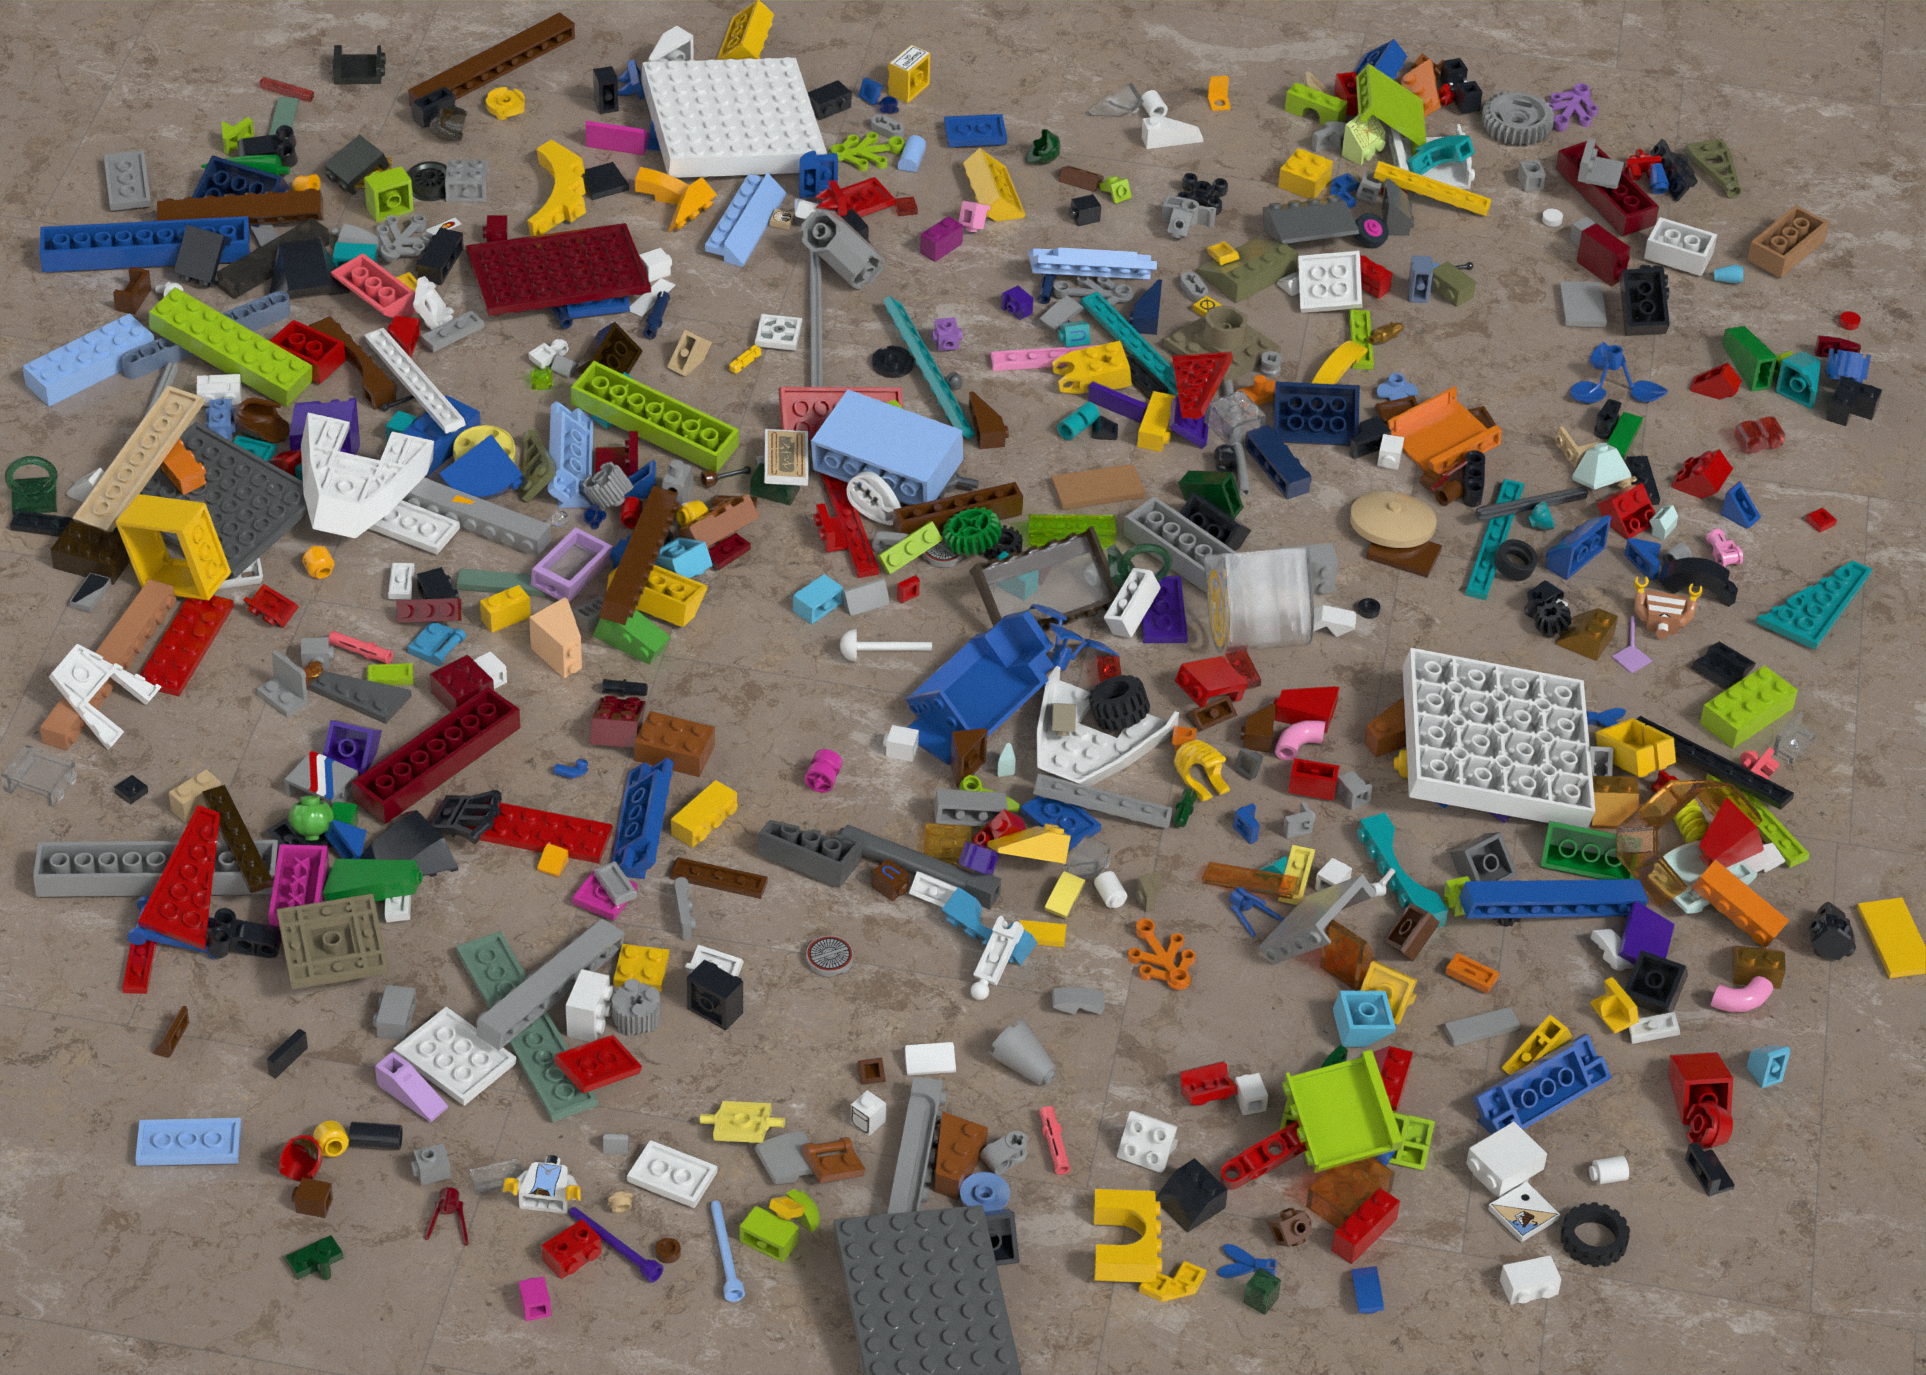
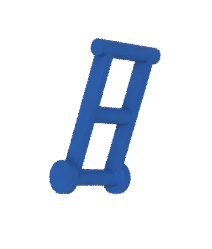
[127,896,216,958]

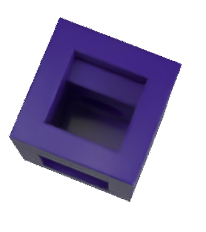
[1001,285,1033,320]

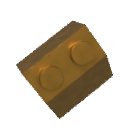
[1556,608,1618,661]
[1591,776,1639,830]
[1732,945,1786,989]

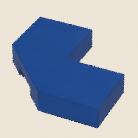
[1329,173,1360,209]

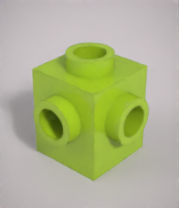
[1443,876,1470,917]

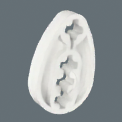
[847,471,901,525]

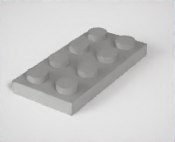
[103,150,151,211]

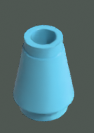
[1714,264,1743,284]

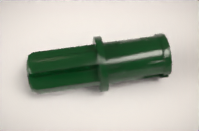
[1173,788,1197,828]

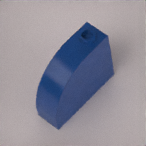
[439,435,524,500]

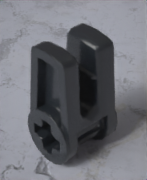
[1594,399,1622,439]

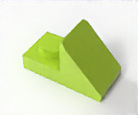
[221,117,254,155]

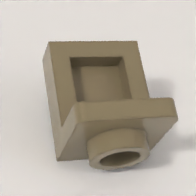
[1136,872,1162,912]

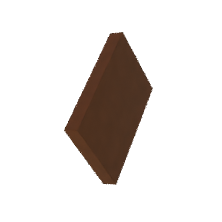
[1366,541,1442,578]

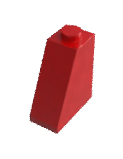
[1273,686,1340,733]

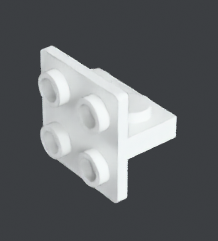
[1117,1111,1178,1173]

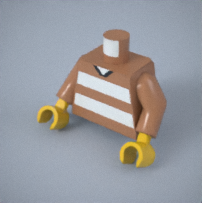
[1633,576,1702,639]

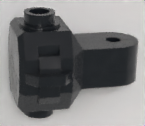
[1809,902,1856,961]

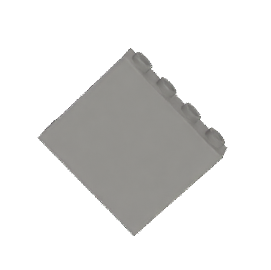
[1259,874,1377,965]

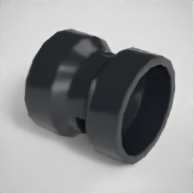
[1214,444,1237,473]

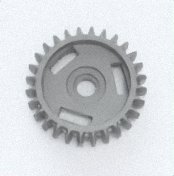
[1482,90,1554,146]

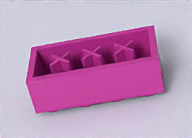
[268,844,329,929]

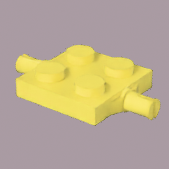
[700,1101,785,1143]

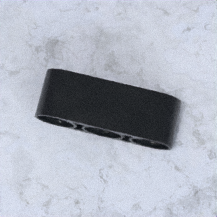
[1463,450,1485,507]

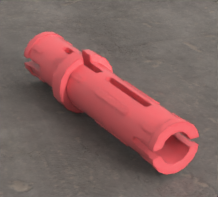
[329,631,394,664]
[1039,1106,1071,1175]

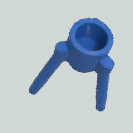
[1229,887,1285,937]

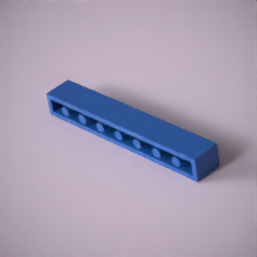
[1459,879,1648,919]

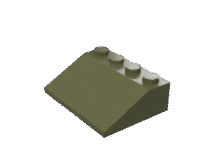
[1196,238,1299,303]

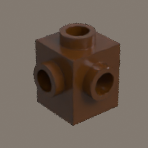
[1268,1207,1313,1247]

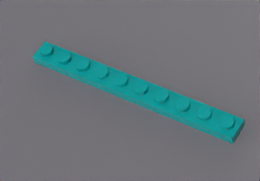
[883,296,975,439]

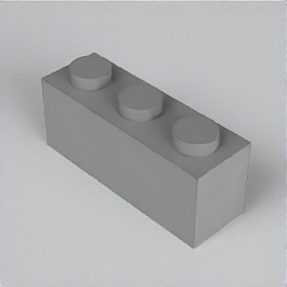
[934,789,1008,827]

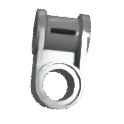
[980,1131,1028,1175]

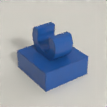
[858,78,883,105]

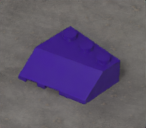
[289,398,360,455]

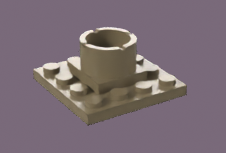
[1164,306,1281,385]
[277,894,389,990]

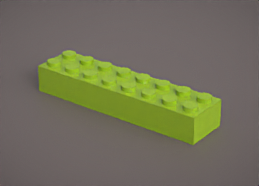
[149,287,312,408]
[571,361,739,473]

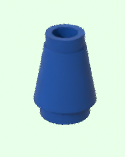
[1650,163,1669,194]

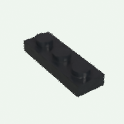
[1625,456,1660,505]

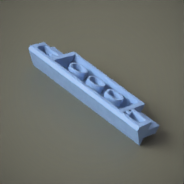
[705,172,786,267]
[1028,248,1157,279]
[548,401,593,508]

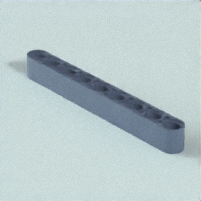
[121,291,291,379]

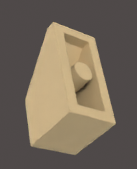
[667,330,712,376]

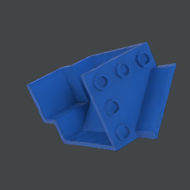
[905,610,1055,765]

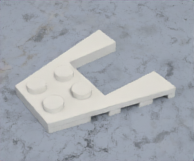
[49,644,161,750]

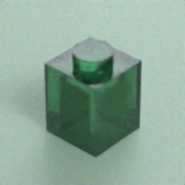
[1243,1268,1281,1315]

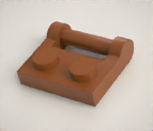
[802,1137,866,1183]

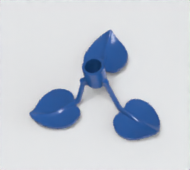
[1570,342,1668,403]
[1030,604,1120,671]

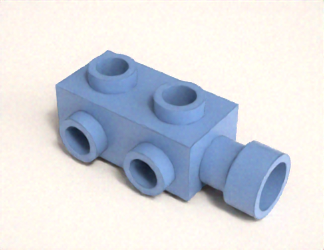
[205,399,237,440]

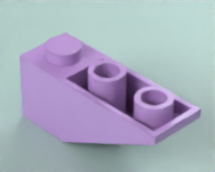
[375,1051,448,1123]

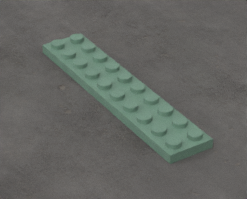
[456,931,598,1123]

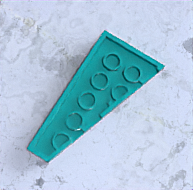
[1756,560,1872,650]

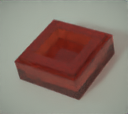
[894,196,918,217]

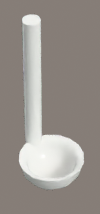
[840,629,932,662]

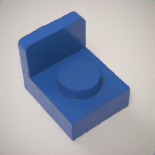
[1233,803,1260,844]

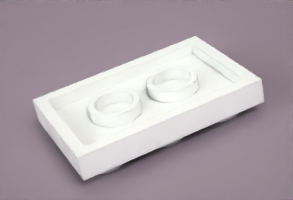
[627,1140,717,1208]

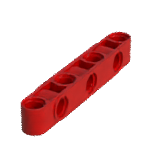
[1220,1120,1307,1190]

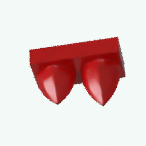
[815,180,847,216]

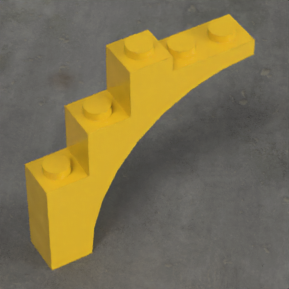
[527,139,586,236]

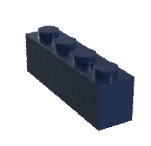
[1245,425,1312,500]

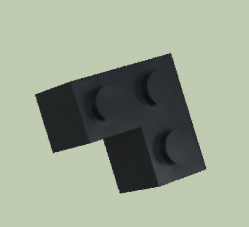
[1826,377,1882,426]

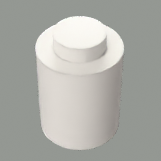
[1141,90,1168,117]
[1094,871,1127,908]
[1589,1156,1629,1185]

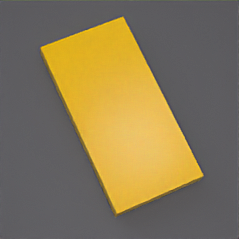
[1857,897,1926,979]

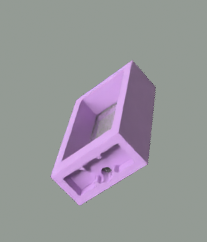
[530,527,612,602]

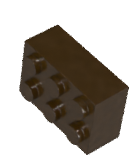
[51,521,131,585]

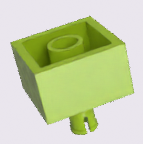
[364,166,414,223]

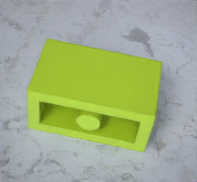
[740,1206,799,1263]

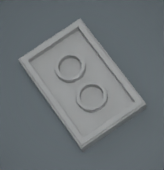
[1559,281,1607,327]

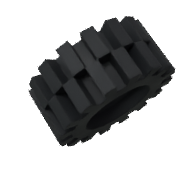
[984,525,1023,561]

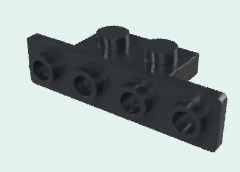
[1650,139,1698,201]

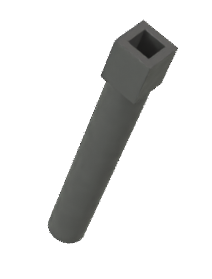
[838,825,1001,910]

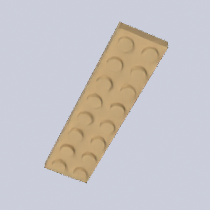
[72,386,205,533]

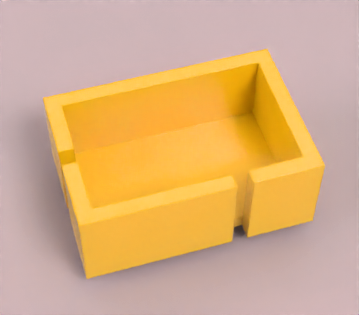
[1596,718,1676,777]

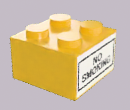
[888,45,930,103]

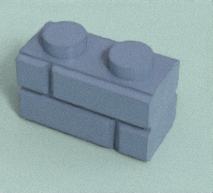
[1407,255,1433,303]

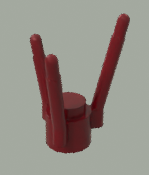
[424,1187,469,1246]

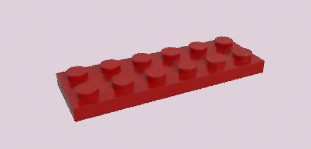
[140,595,234,697]
[466,802,613,864]

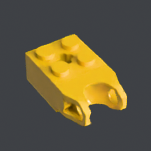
[1052,341,1132,394]

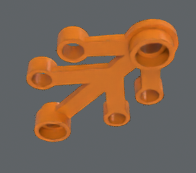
[1128,918,1196,990]

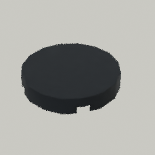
[872,345,914,378]

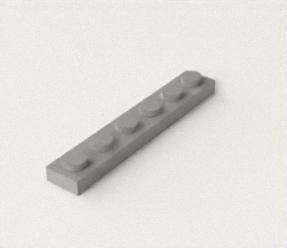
[1033,774,1172,829]

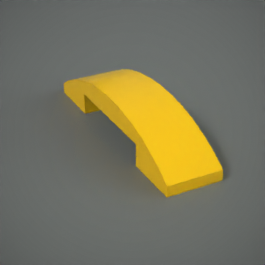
[1312,340,1367,384]

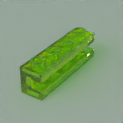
[1028,514,1116,549]

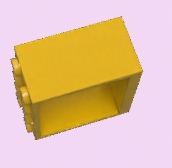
[115,494,231,600]

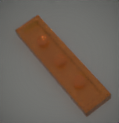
[1202,862,1299,899]

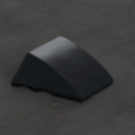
[269,238,350,297]
[360,810,458,877]

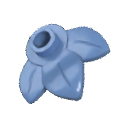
[1377,373,1418,401]

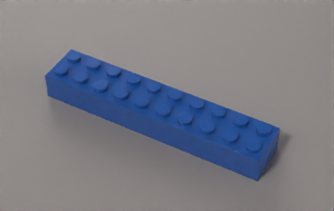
[39,216,251,272]

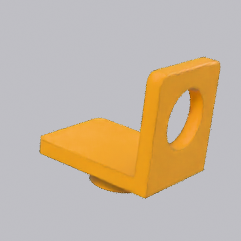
[1208,75,1231,111]

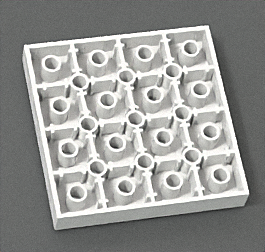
[641,57,827,178]
[1403,648,1595,828]

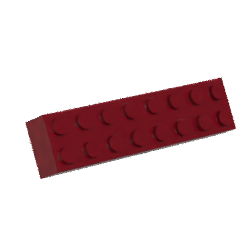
[352,686,521,825]

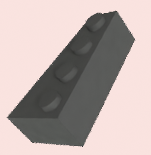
[757,820,864,888]

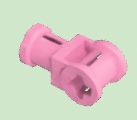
[1706,528,1743,567]

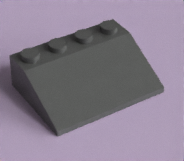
[1263,195,1359,244]

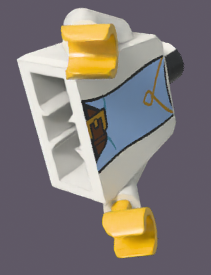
[502,1155,581,1214]

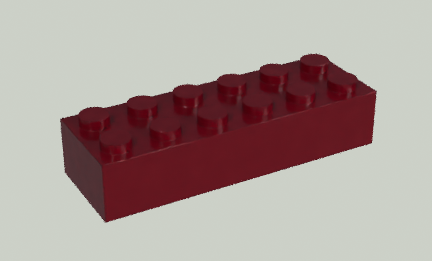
[1555,141,1659,236]

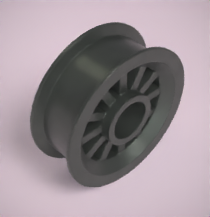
[408,161,447,201]

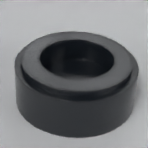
[1358,598,1381,619]

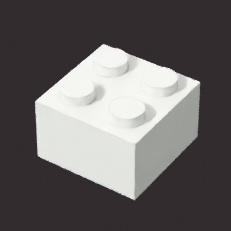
[566,969,613,1042]

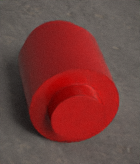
[620,497,642,529]

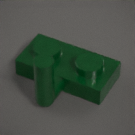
[285,1235,344,1280]

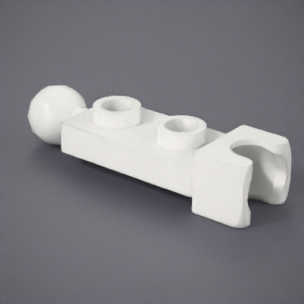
[971,916,1024,1001]

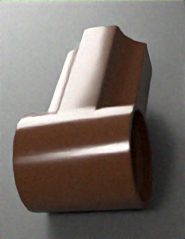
[1419,468,1463,506]

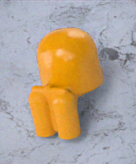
[292,174,321,191]

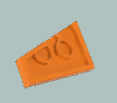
[1398,58,1441,118]

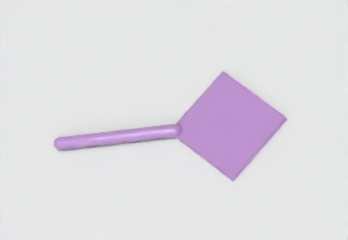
[1612,616,1652,674]

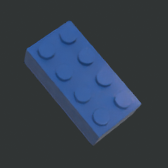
[401,395,481,477]

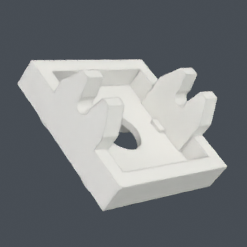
[413,276,454,330]

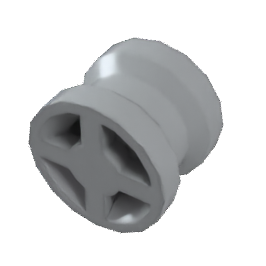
[1260,351,1282,377]

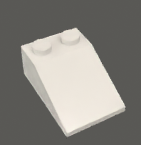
[649,26,694,62]

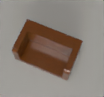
[113,267,152,315]

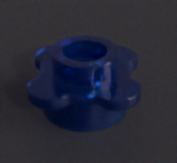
[879,96,899,114]
[583,504,607,530]

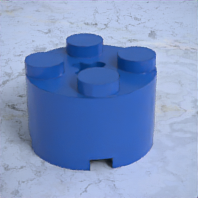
[1825,348,1871,383]

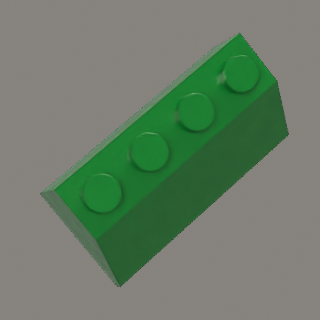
[1540,821,1642,880]

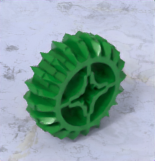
[943,506,1002,557]

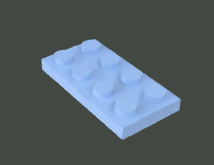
[136,1118,242,1166]

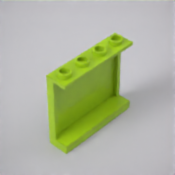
[1356,63,1426,155]
[1282,1049,1403,1173]

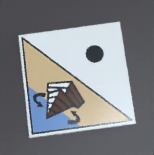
[1488,1182,1560,1243]

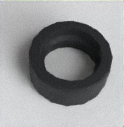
[1494,539,1538,581]

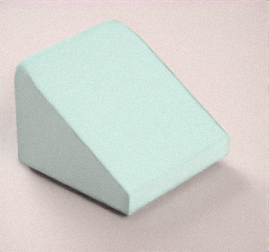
[997,743,1016,777]

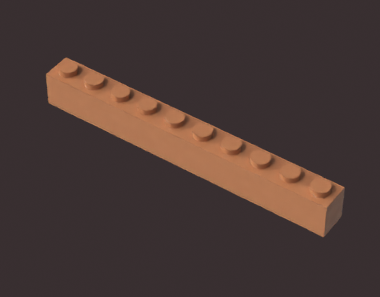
[40,579,176,751]

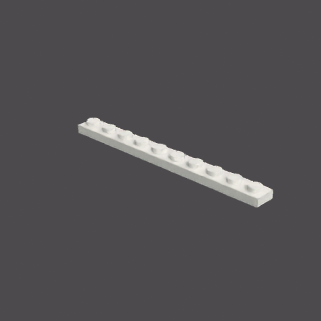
[364,328,466,434]

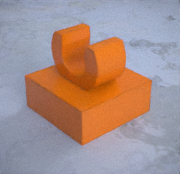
[1172,726,1197,752]

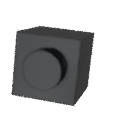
[1069,194,1101,227]

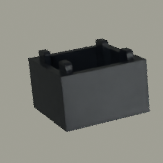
[687,959,743,1031]

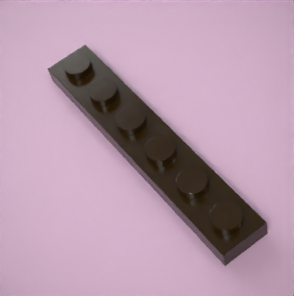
[202,784,273,893]

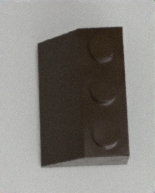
[575,322,643,375]

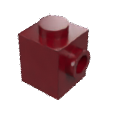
[483,215,508,242]

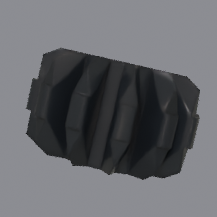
[1534,599,1572,638]

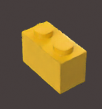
[480,585,531,633]

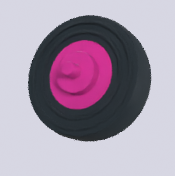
[1354,213,1389,248]

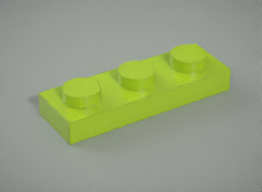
[877,521,943,574]

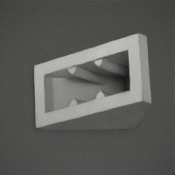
[1589,746,1613,776]

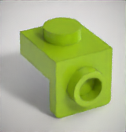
[1099,175,1132,203]

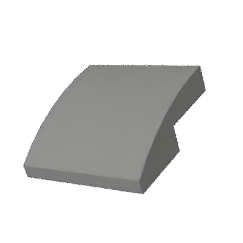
[754,1131,814,1184]

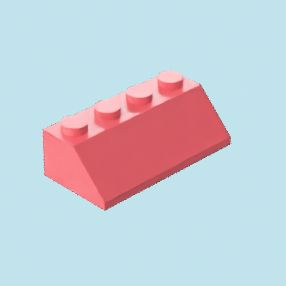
[331,253,416,318]

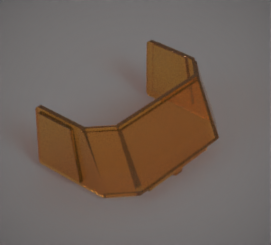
[1616,780,1763,907]

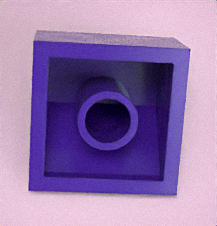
[323,720,382,775]

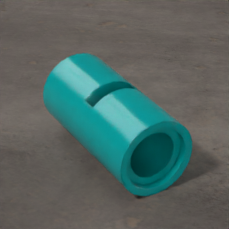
[1057,401,1100,441]

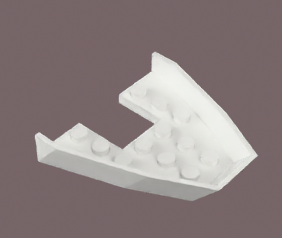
[301,413,434,538]
[1037,666,1179,787]

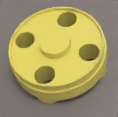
[453,425,516,463]

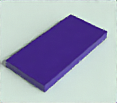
[1141,576,1188,643]

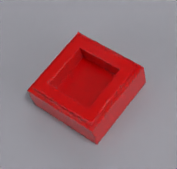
[1805,507,1837,533]
[897,575,920,604]

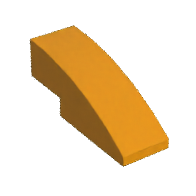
[635,167,689,204]

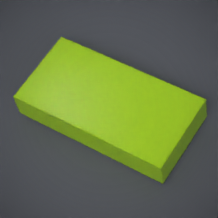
[367,663,414,686]

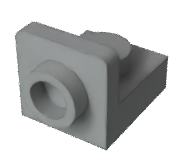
[1283,802,1316,839]

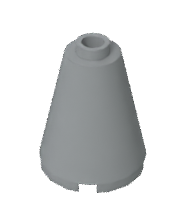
[989,1019,1056,1085]

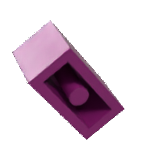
[920,216,963,262]

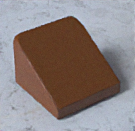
[856,1057,886,1085]

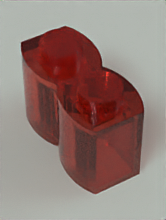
[1734,416,1785,453]

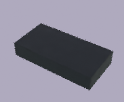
[267,1028,308,1079]

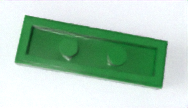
[1607,411,1643,460]

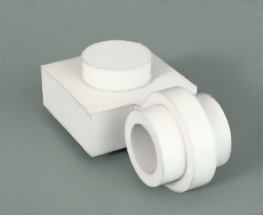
[528,339,569,369]

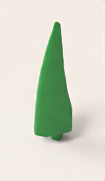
[202,155,290,176]

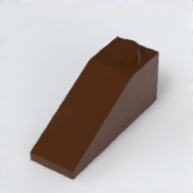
[968,391,1009,449]

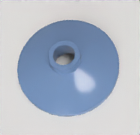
[960,1172,1010,1212]

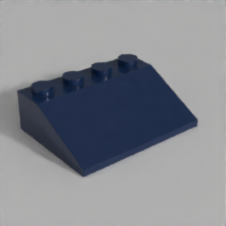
[192,155,290,228]
[1273,382,1360,446]

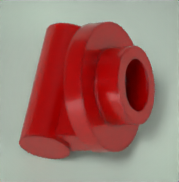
[1438,84,1455,106]

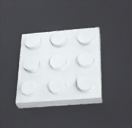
[1298,251,1363,313]

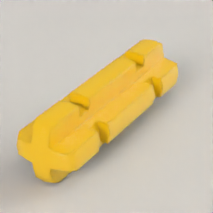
[729,345,761,374]

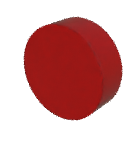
[1839,311,1861,330]

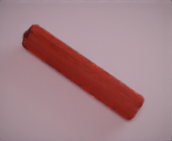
[259,77,314,102]

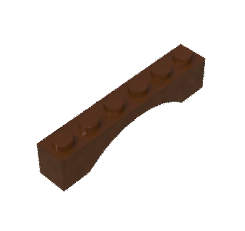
[308,316,397,410]

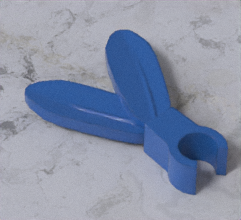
[1586,708,1626,728]
[1218,1244,1277,1278]

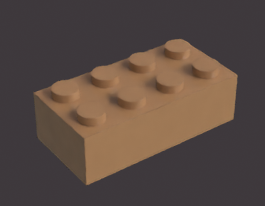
[1747,205,1829,278]

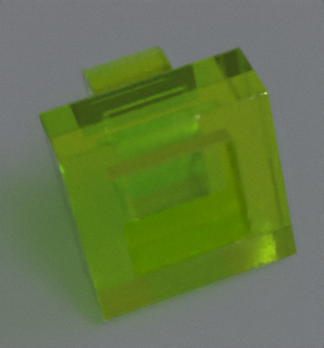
[531,366,553,390]

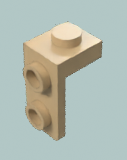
[1555,426,1598,469]

